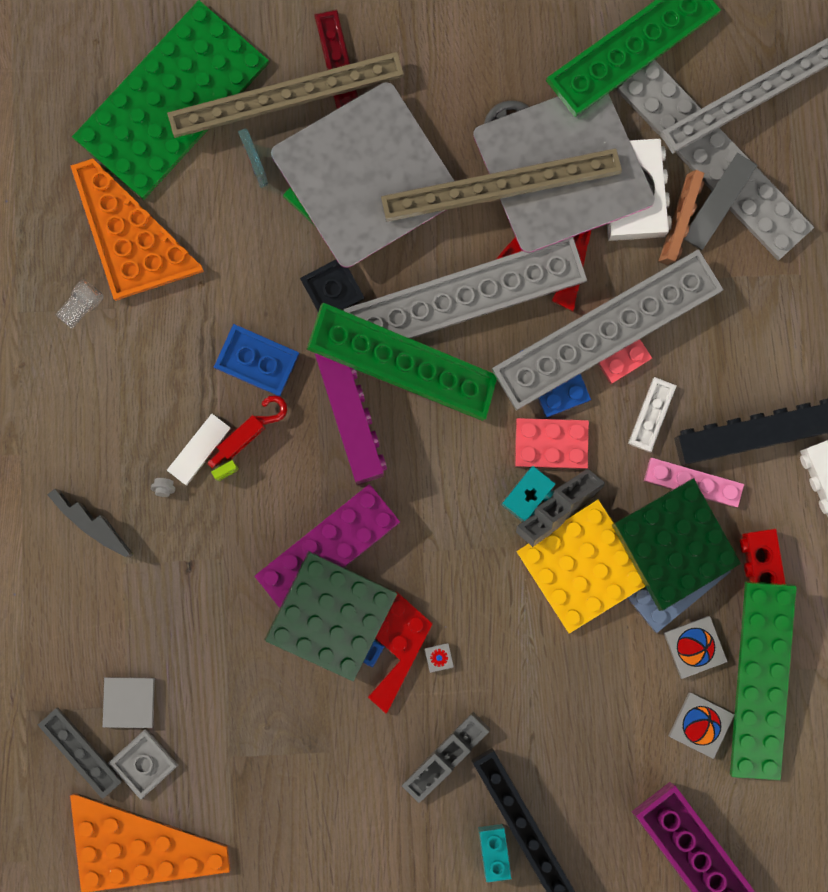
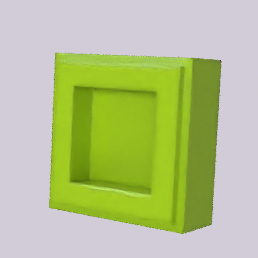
[211,460,239,481]

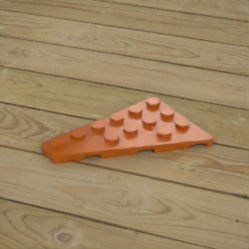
[71,159,204,301]
[70,793,230,892]

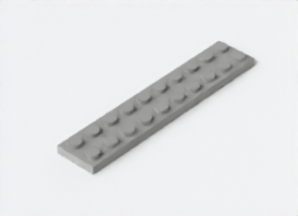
[617,60,814,261]
[344,237,587,339]
[492,249,723,411]

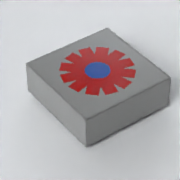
[424,643,454,673]

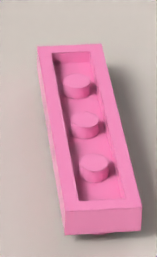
[644,458,744,508]

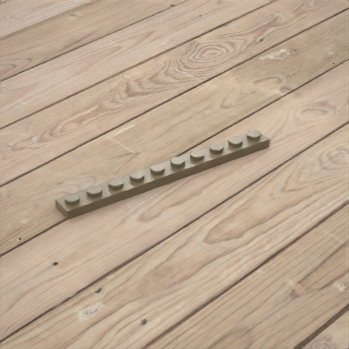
[167,52,404,138]
[381,148,622,222]

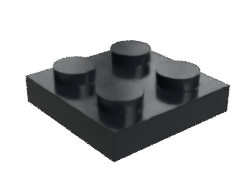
[300,260,365,312]

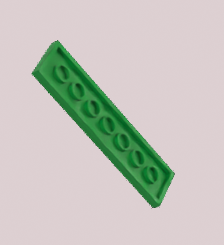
[546,0,721,117]
[306,303,497,421]
[730,581,797,780]

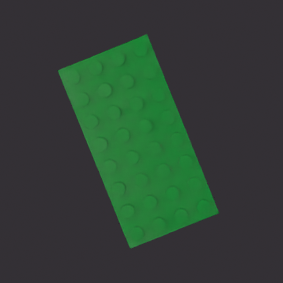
[72,0,269,200]

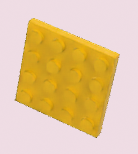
[516,499,645,633]

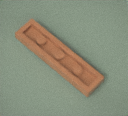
[658,170,704,265]

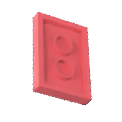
[598,339,652,384]
[515,418,589,469]

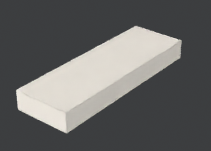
[628,377,676,453]
[167,414,231,486]

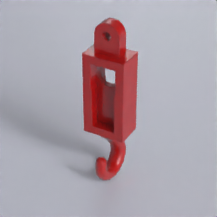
[207,395,288,469]

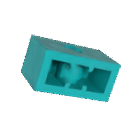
[501,466,555,522]
[478,824,511,882]

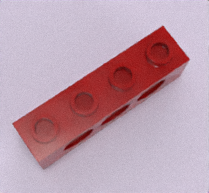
[740,529,786,584]

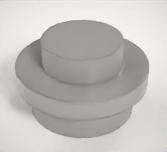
[151,478,175,497]

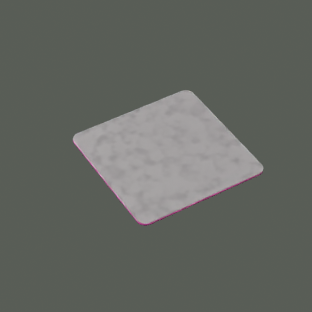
[271,82,454,268]
[474,94,655,253]

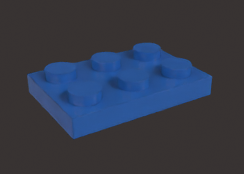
[214,324,300,397]
[520,350,591,418]

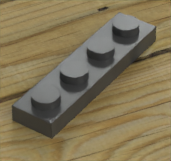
[38,708,123,799]

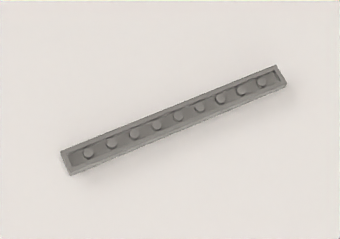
[660,38,828,154]

